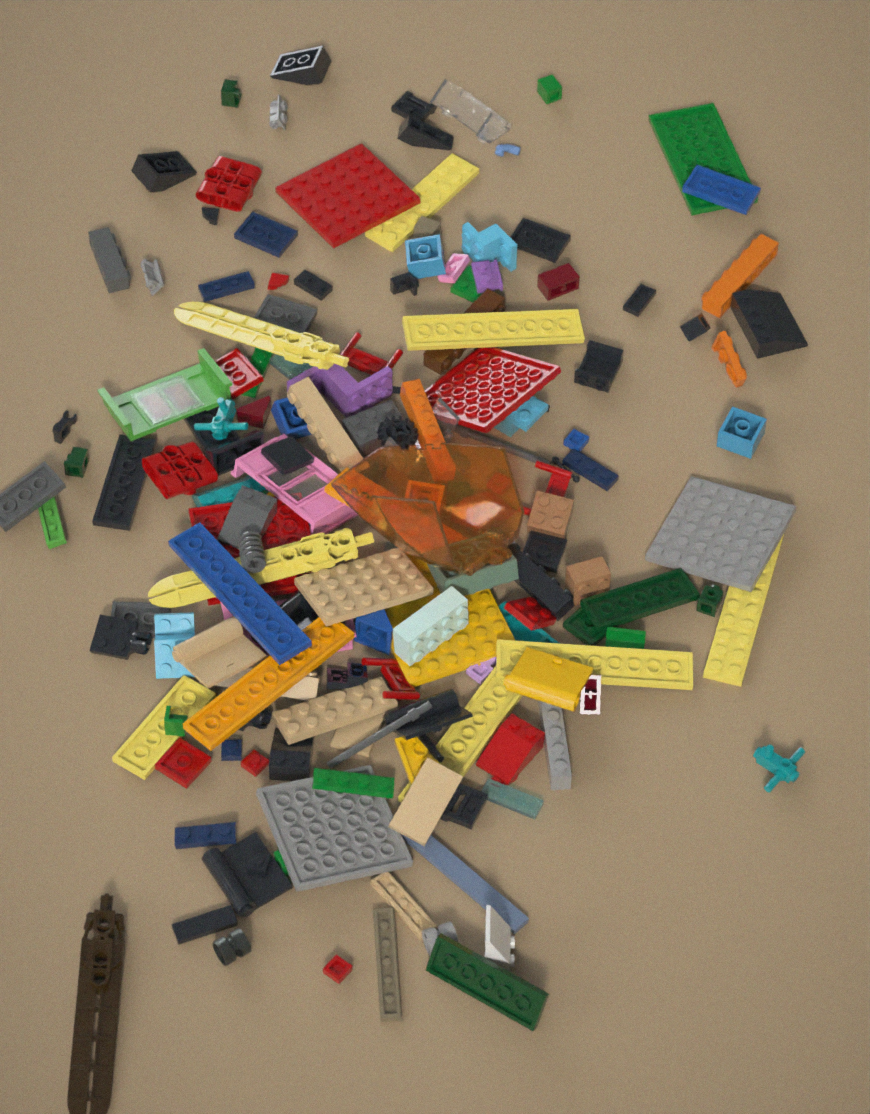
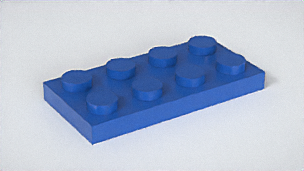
[682,165,761,215]

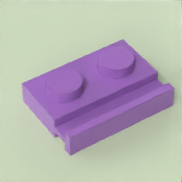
[471,259,503,293]

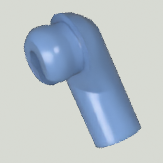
[495,144,521,157]

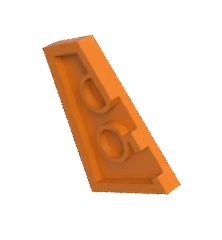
[711,330,747,388]

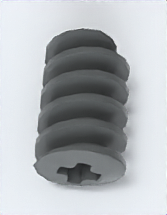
[238,531,266,573]

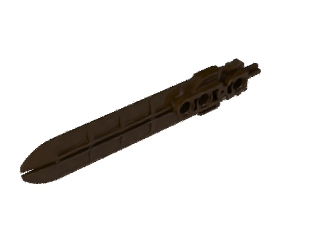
[67,893,125,1114]

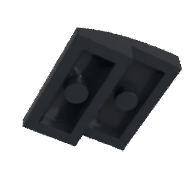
[326,662,368,689]

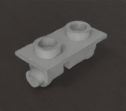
[269,95,288,130]
[140,259,164,296]

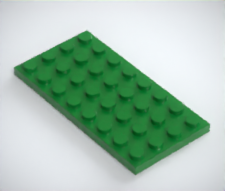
[648,103,758,216]

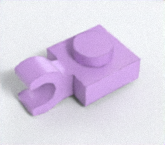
[466,657,496,685]

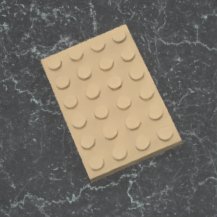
[294,547,433,626]

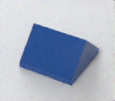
[354,609,393,655]

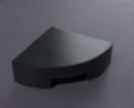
[202,207,219,225]

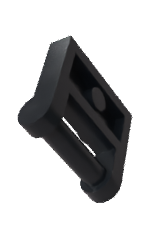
[391,91,437,121]
[440,783,488,830]

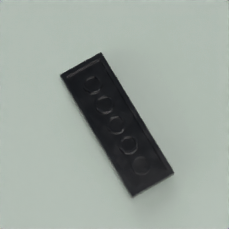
[92,434,156,531]

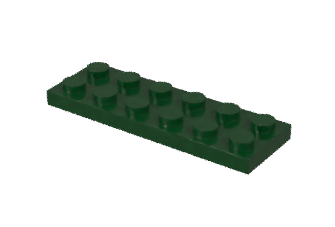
[580,568,700,632]
[425,933,549,1031]

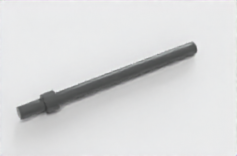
[447,422,552,465]
[326,701,432,769]

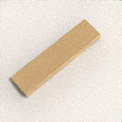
[370,872,437,941]

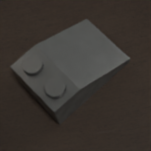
[217,485,277,549]

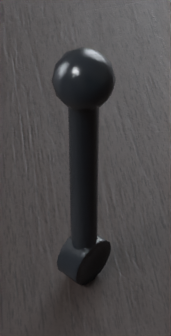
[552,457,580,483]

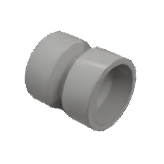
[422,922,459,956]

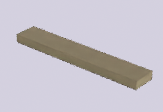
[373,907,402,1022]

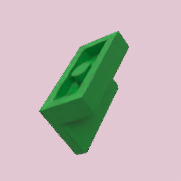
[605,627,646,649]

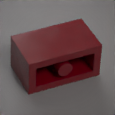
[537,263,580,301]

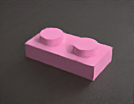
[437,253,470,283]

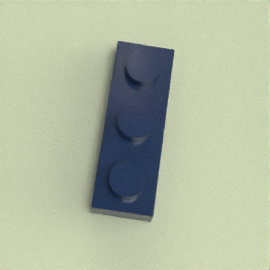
[198,271,255,302]
[562,449,619,491]
[174,822,237,849]

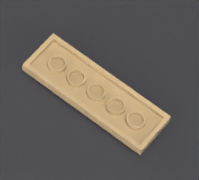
[272,676,398,745]

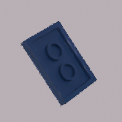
[234,212,298,258]

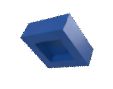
[563,429,589,452]

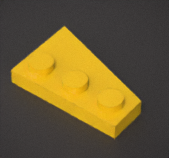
[395,737,440,785]

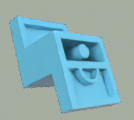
[461,222,517,272]
[494,396,548,437]
[154,612,195,679]

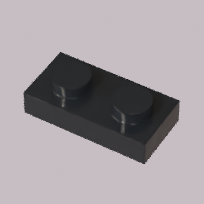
[294,270,333,301]

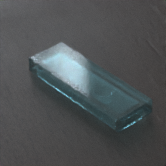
[482,778,544,820]

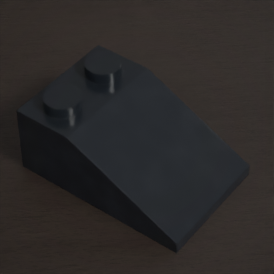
[270,46,332,85]
[131,151,197,193]
[269,728,315,781]

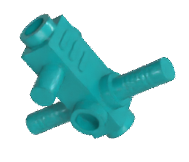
[194,397,248,440]
[753,745,805,793]

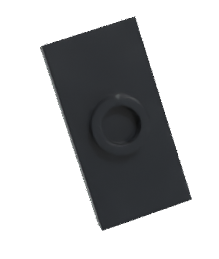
[623,284,656,317]

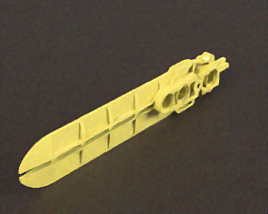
[174,302,349,370]
[148,528,374,608]

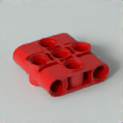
[195,156,262,212]
[142,441,218,499]

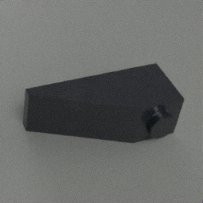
[397,115,454,151]

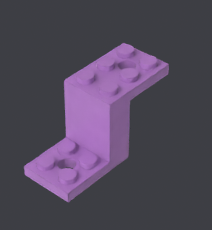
[287,364,392,418]

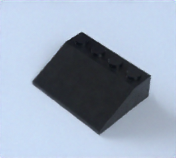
[730,289,808,359]

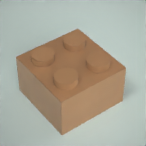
[527,490,574,539]
[565,556,611,607]

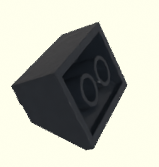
[204,430,264,476]

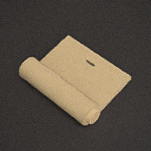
[172,616,266,688]

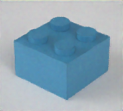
[405,234,446,279]
[717,407,767,459]

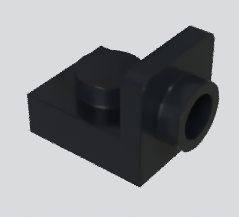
[390,272,419,296]

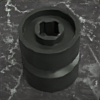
[212,928,252,966]

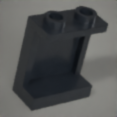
[574,340,624,393]

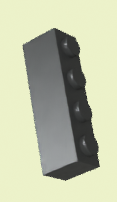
[88,227,131,293]

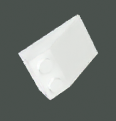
[485,905,515,971]

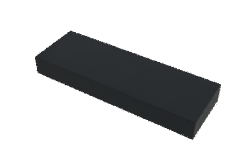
[171,905,238,945]

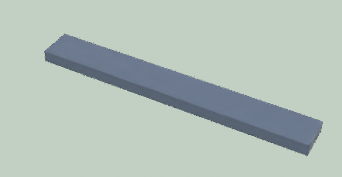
[401,834,529,935]

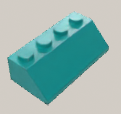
[192,476,272,507]

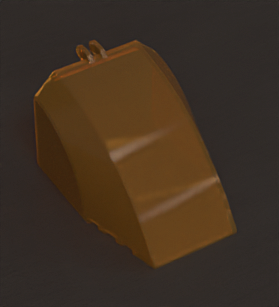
[331,443,524,576]

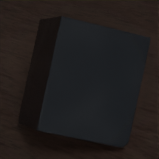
[680,313,711,342]

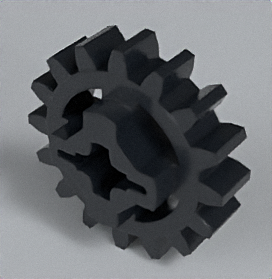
[377,415,418,453]

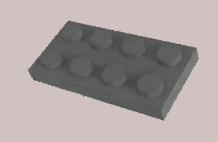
[0,461,66,532]

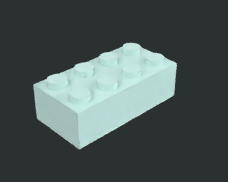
[393,586,469,666]

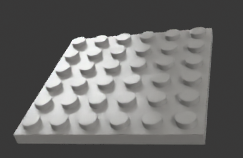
[645,476,796,592]
[256,765,413,892]

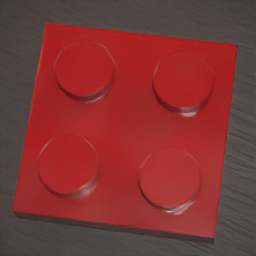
[504,597,557,631]
[155,738,212,789]

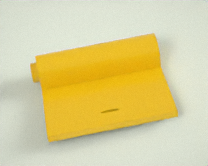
[503,647,594,712]

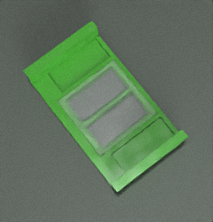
[97,348,232,441]

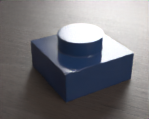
[221,740,242,761]

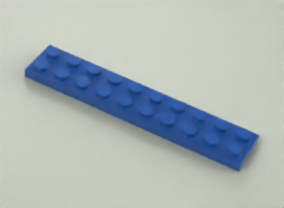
[168,523,312,665]

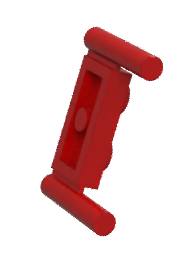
[340,332,403,375]
[518,460,573,516]
[361,657,420,700]

